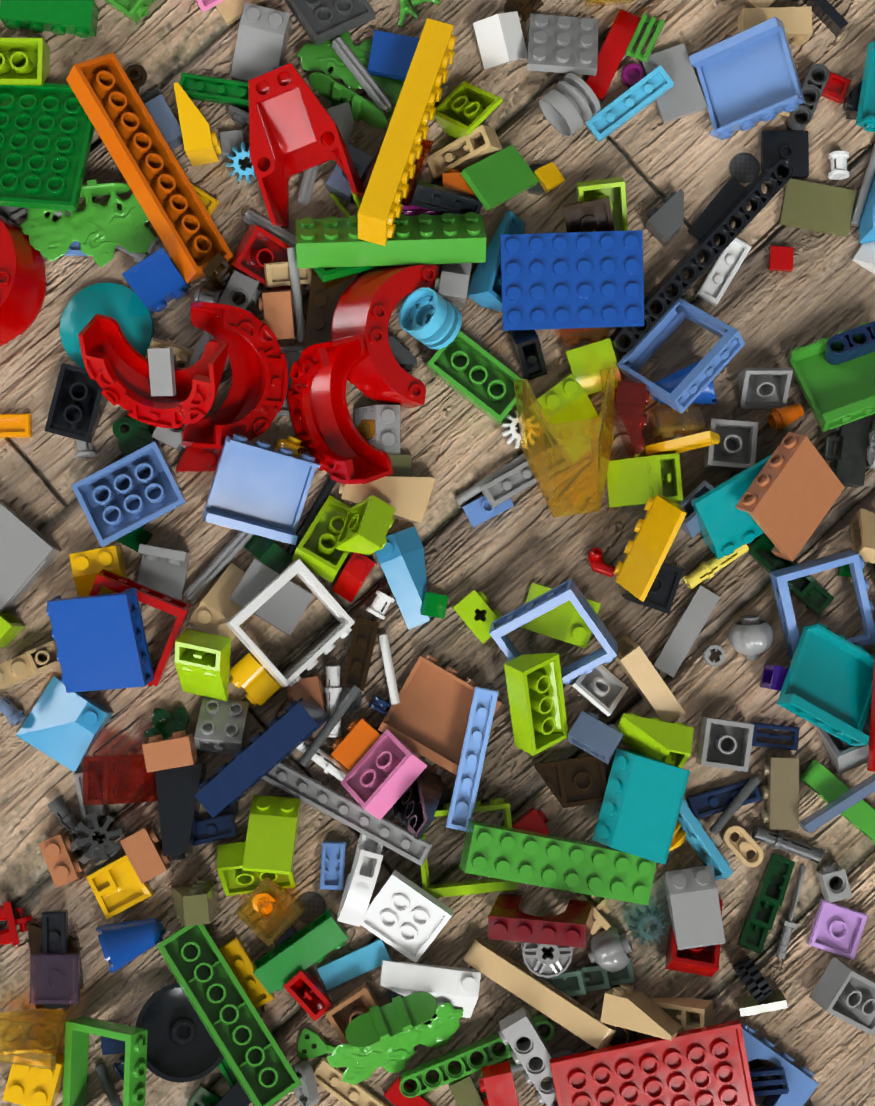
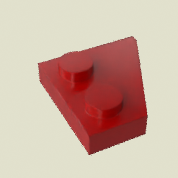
[176,446,222,472]

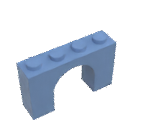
[741,1022,818,1106]

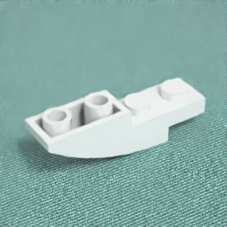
[336,833,383,927]

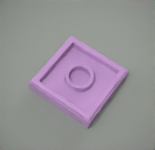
[807,898,868,960]

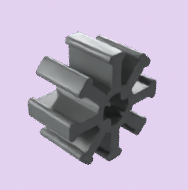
[70,813,123,866]

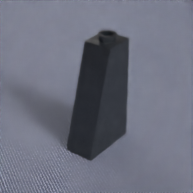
[155,763,207,860]

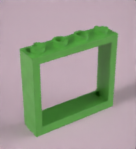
[62,1016,148,1106]

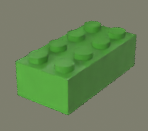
[427,331,530,426]

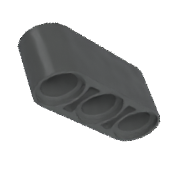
[786,63,829,131]

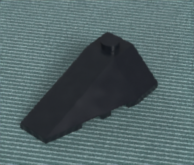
[393,769,443,840]

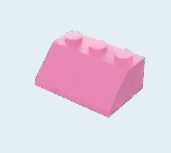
[340,729,428,820]

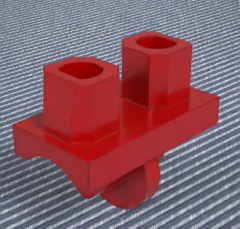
[0,900,33,946]

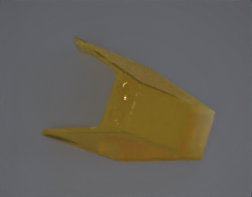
[514,367,615,518]

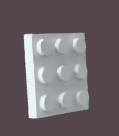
[361,870,454,963]

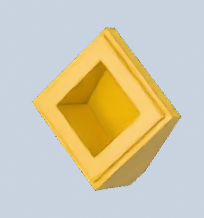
[534,162,566,194]

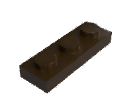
[203,253,233,291]
[341,617,380,691]

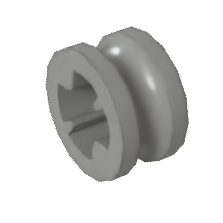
[703,645,726,666]

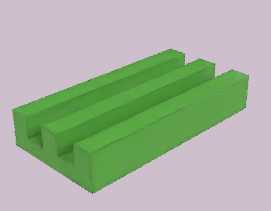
[626,14,665,62]

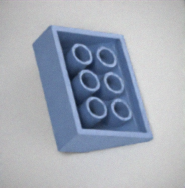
[71,441,186,547]

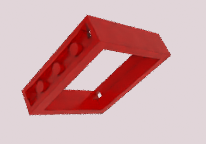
[89,569,191,686]

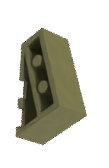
[171,879,220,926]

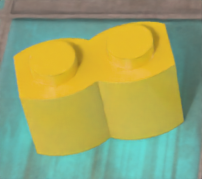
[229,652,282,706]

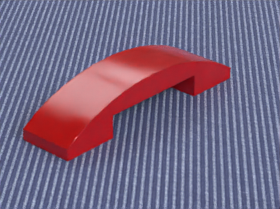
[586,9,641,101]

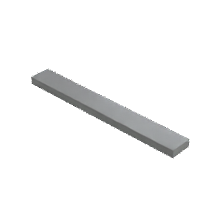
[262,761,433,866]

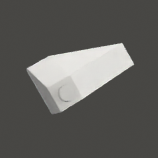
[379,960,481,1018]

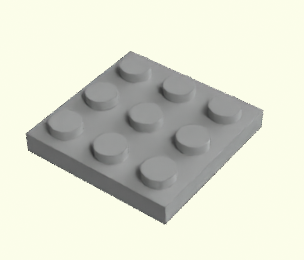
[527,13,599,76]

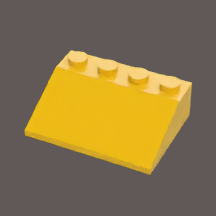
[613,493,687,602]

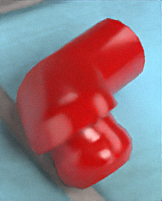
[587,547,615,578]

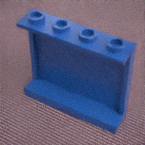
[47,588,154,693]

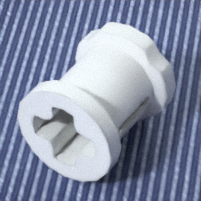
[828,151,850,180]
[366,590,395,620]

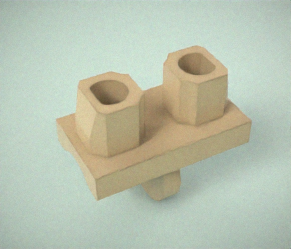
[145,337,193,368]
[575,893,611,935]

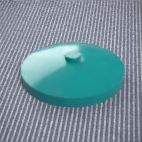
[60,283,154,369]

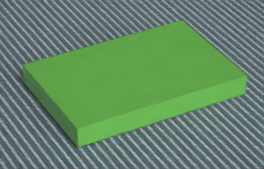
[460,144,539,211]

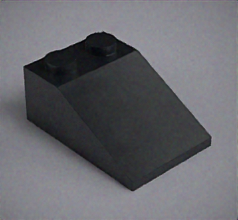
[44,363,108,443]

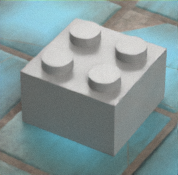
[703,418,758,472]
[696,716,754,772]

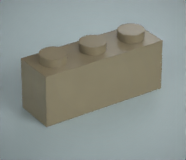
[761,756,799,830]

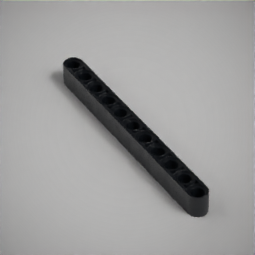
[609,160,794,352]

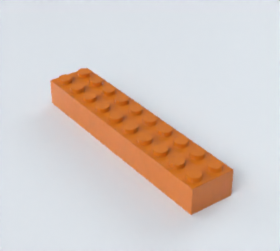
[66,52,234,283]

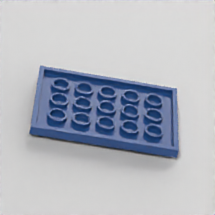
[500,230,645,331]

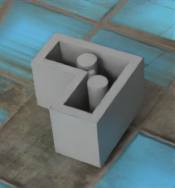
[434,263,472,309]

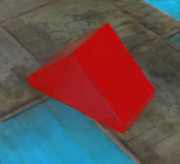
[283,969,333,1021]

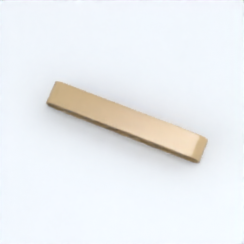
[464,938,617,1049]

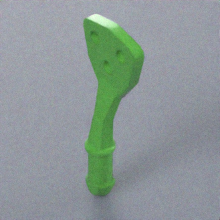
[298,1028,337,1058]

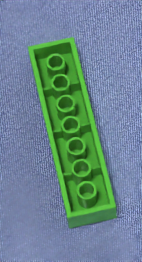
[295,212,487,269]
[459,820,657,905]
[156,924,302,1106]

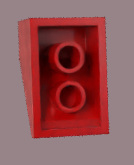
[228,224,312,290]
[665,899,723,977]

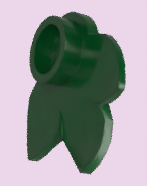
[112,417,155,456]
[144,707,189,741]

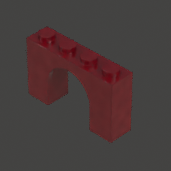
[488,893,594,948]

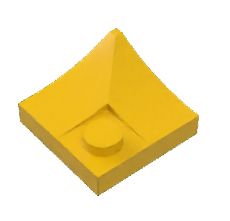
[86,855,154,920]

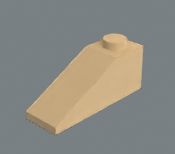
[426,124,502,179]
[650,997,713,1031]

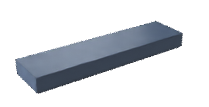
[799,774,875,833]

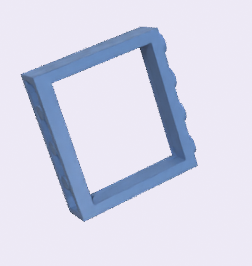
[617,298,745,414]
[769,549,875,661]
[489,578,618,685]

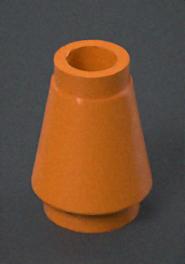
[767,403,804,430]

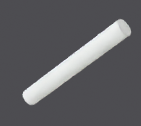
[378,634,400,705]

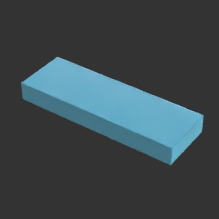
[317,938,392,990]

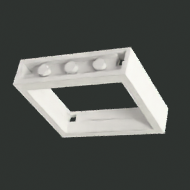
[225,559,355,687]

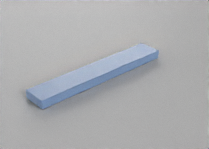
[446,686,499,831]

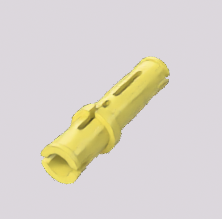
[683,544,749,589]

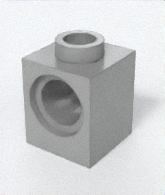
[816,863,853,903]

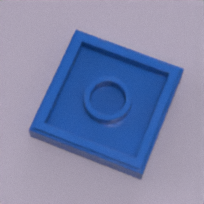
[367,30,419,81]

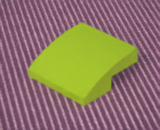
[565,338,622,395]

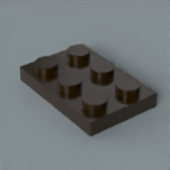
[562,196,615,233]

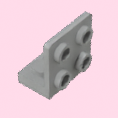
[137,544,191,599]
[194,697,249,755]

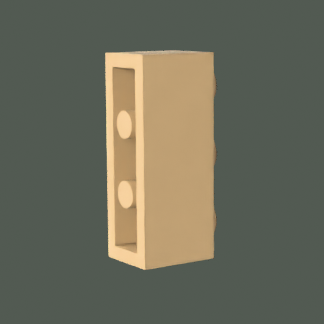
[738,6,813,46]

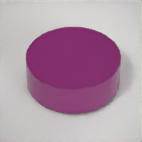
[621,63,645,88]

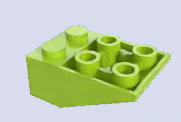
[605,453,683,508]
[175,629,231,701]
[616,713,694,768]

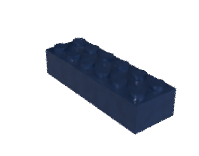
[194,697,330,818]

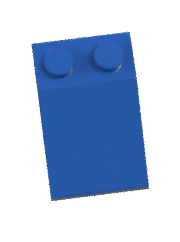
[122,248,190,313]

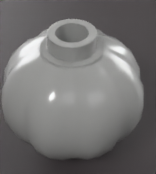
[729,615,774,659]
[587,926,633,972]

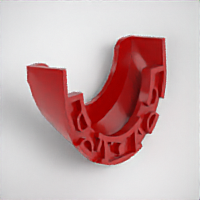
[0,215,47,346]
[331,265,439,409]
[181,302,288,449]
[78,314,229,428]
[288,333,393,484]

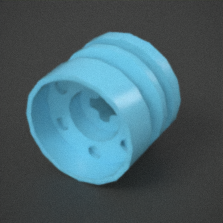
[399,287,462,350]

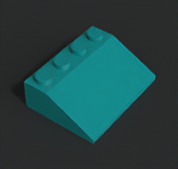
[693,455,772,560]
[593,748,690,864]

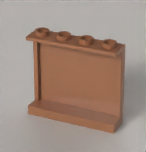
[735,432,845,562]
[378,654,502,775]

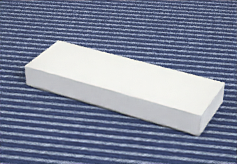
[696,237,752,307]

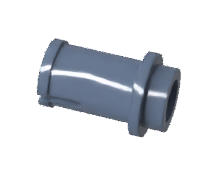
[0,696,26,726]

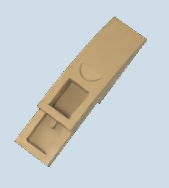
[0,640,60,691]

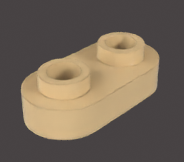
[722,825,764,867]

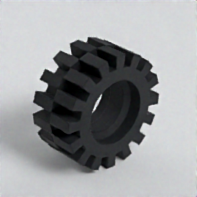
[732,956,773,1003]

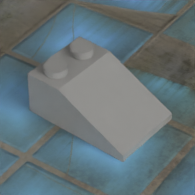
[231,2,293,82]
[663,865,725,950]
[809,957,875,1035]

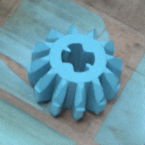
[226,142,257,183]

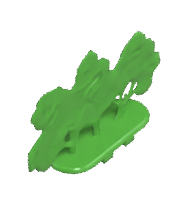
[297,32,404,129]
[20,179,156,268]
[326,992,464,1085]

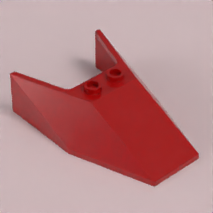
[248,63,365,228]

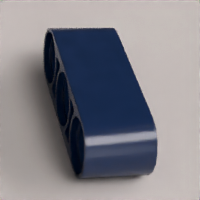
[824,321,875,365]

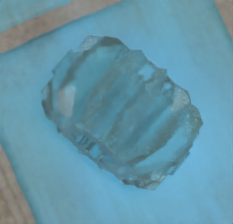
[628,905,669,947]

